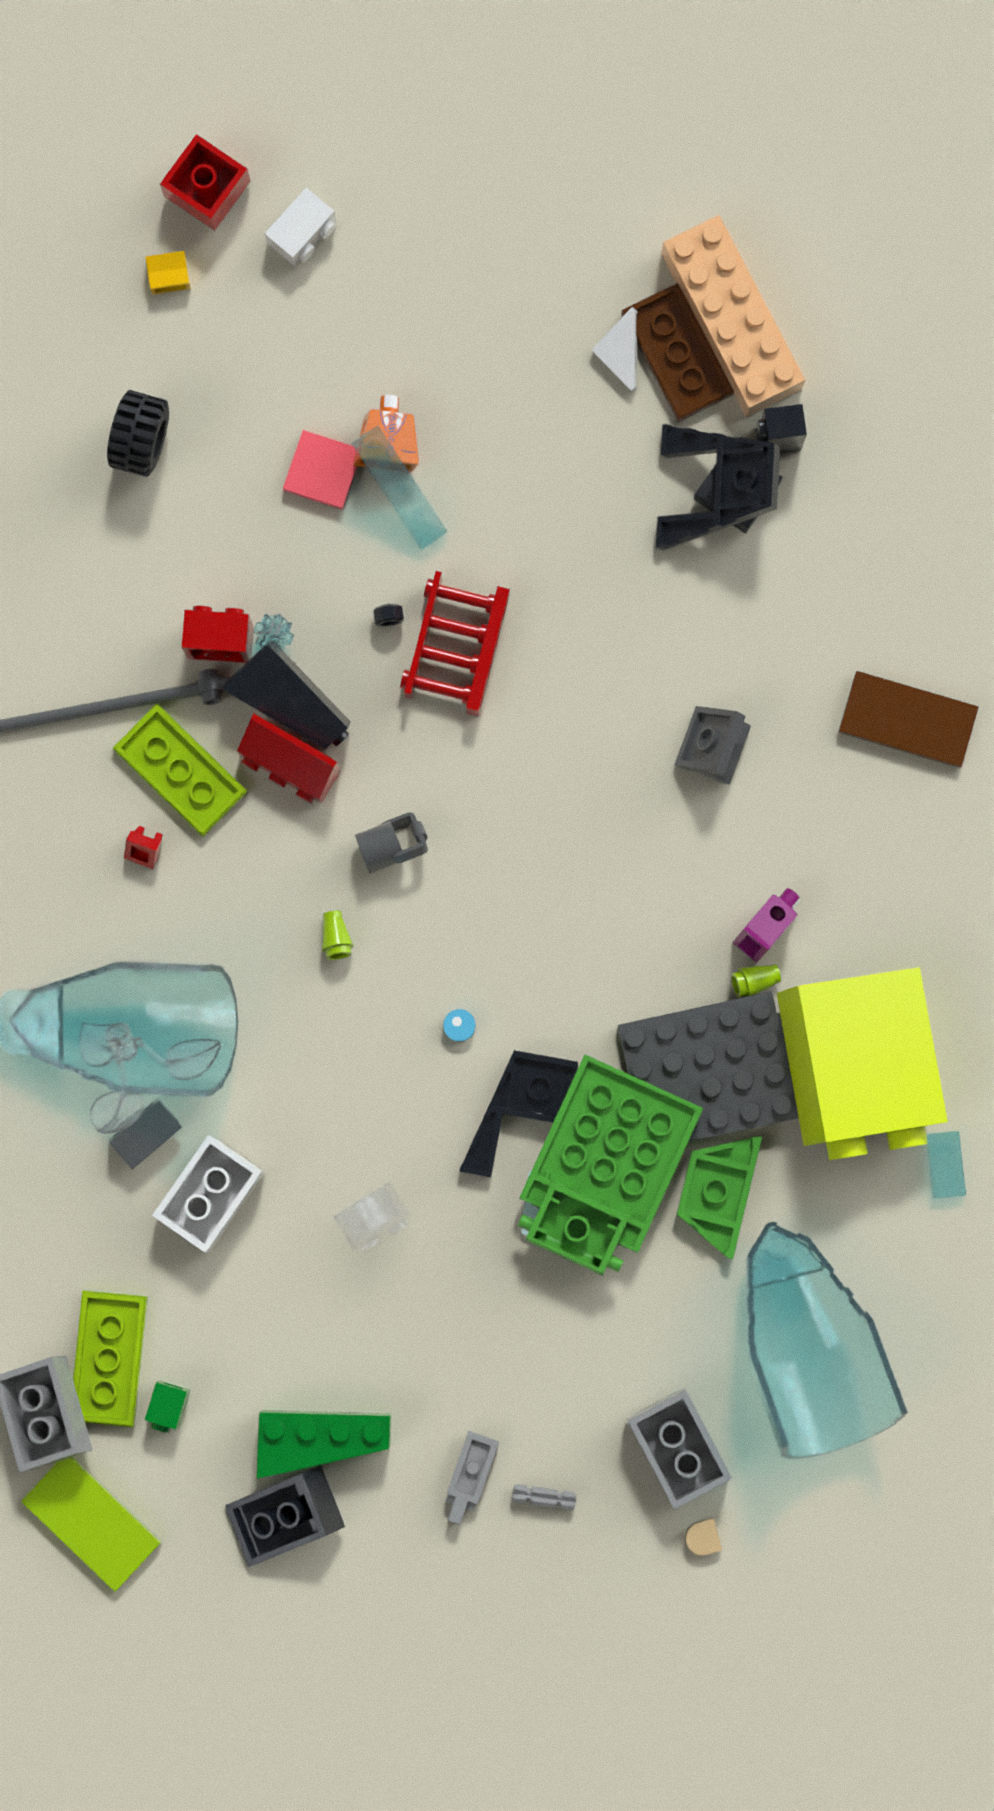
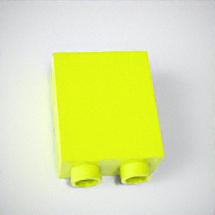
[777,967,948,1160]

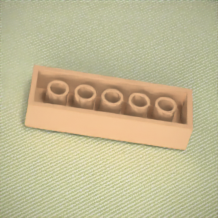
[661,215,805,418]

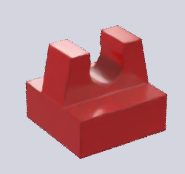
[124,826,163,869]

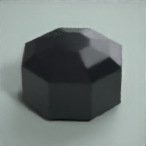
[373,603,404,627]

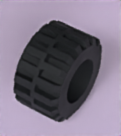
[107,390,169,477]

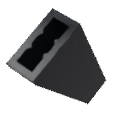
[222,639,351,749]

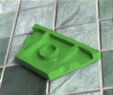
[676,1136,762,1259]

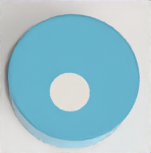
[443,1009,476,1042]

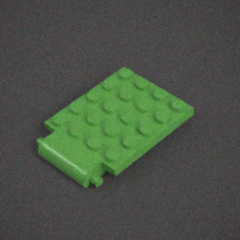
[517,1054,703,1276]

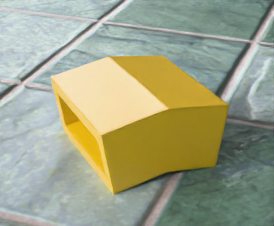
[145,250,191,295]

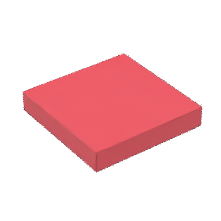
[283,430,358,510]

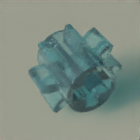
[253,614,294,651]

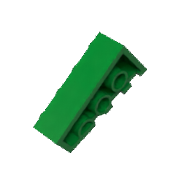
[257,1410,392,1479]

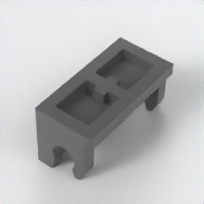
[109,1097,182,1170]

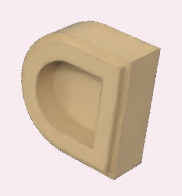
[685,1517,722,1555]

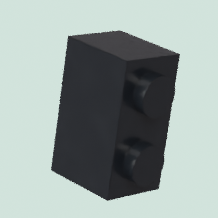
[755,404,807,454]

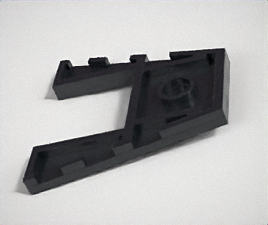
[656,424,780,550]
[459,1050,578,1177]

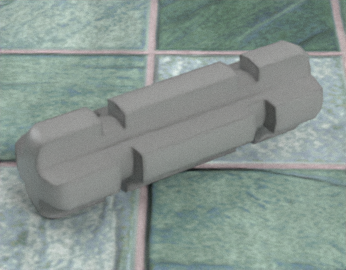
[512,1484,576,1510]

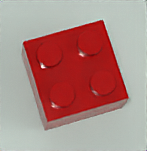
[160,134,251,231]
[181,605,254,663]

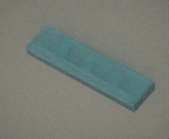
[351,426,448,549]

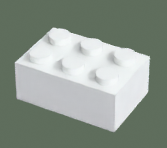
[152,1135,265,1253]

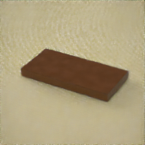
[621,283,734,422]
[838,671,979,768]

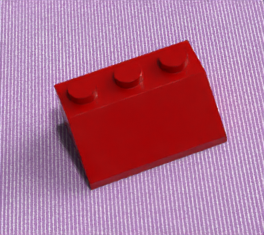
[237,714,341,804]

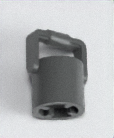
[355,812,428,874]

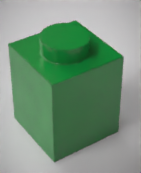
[144,1380,190,1433]

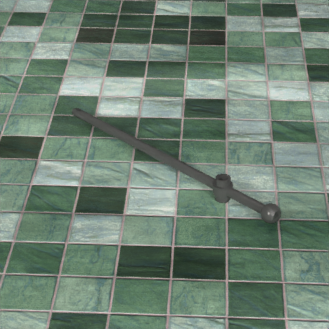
[0,661,296,733]

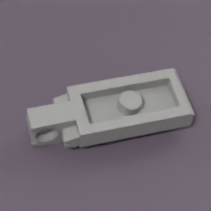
[446,1431,499,1525]

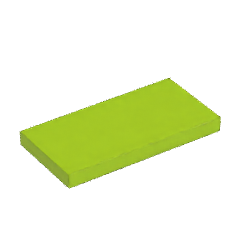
[112,703,248,838]
[73,1290,148,1427]
[21,1457,161,1592]

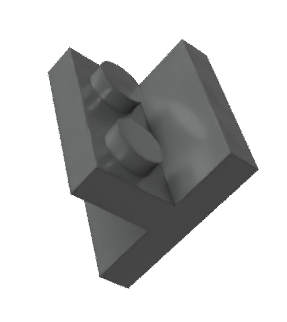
[674,706,751,785]

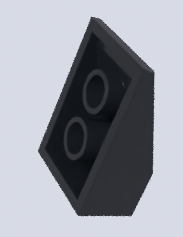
[225,1466,345,1567]

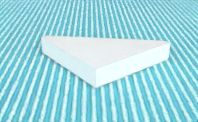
[591,307,637,391]

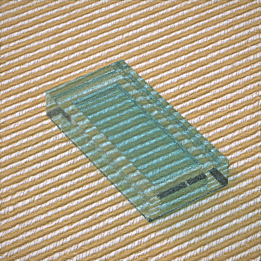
[926,1131,966,1199]

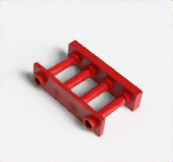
[400,571,510,716]

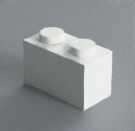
[265,188,336,267]

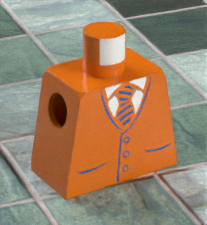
[353,395,419,473]

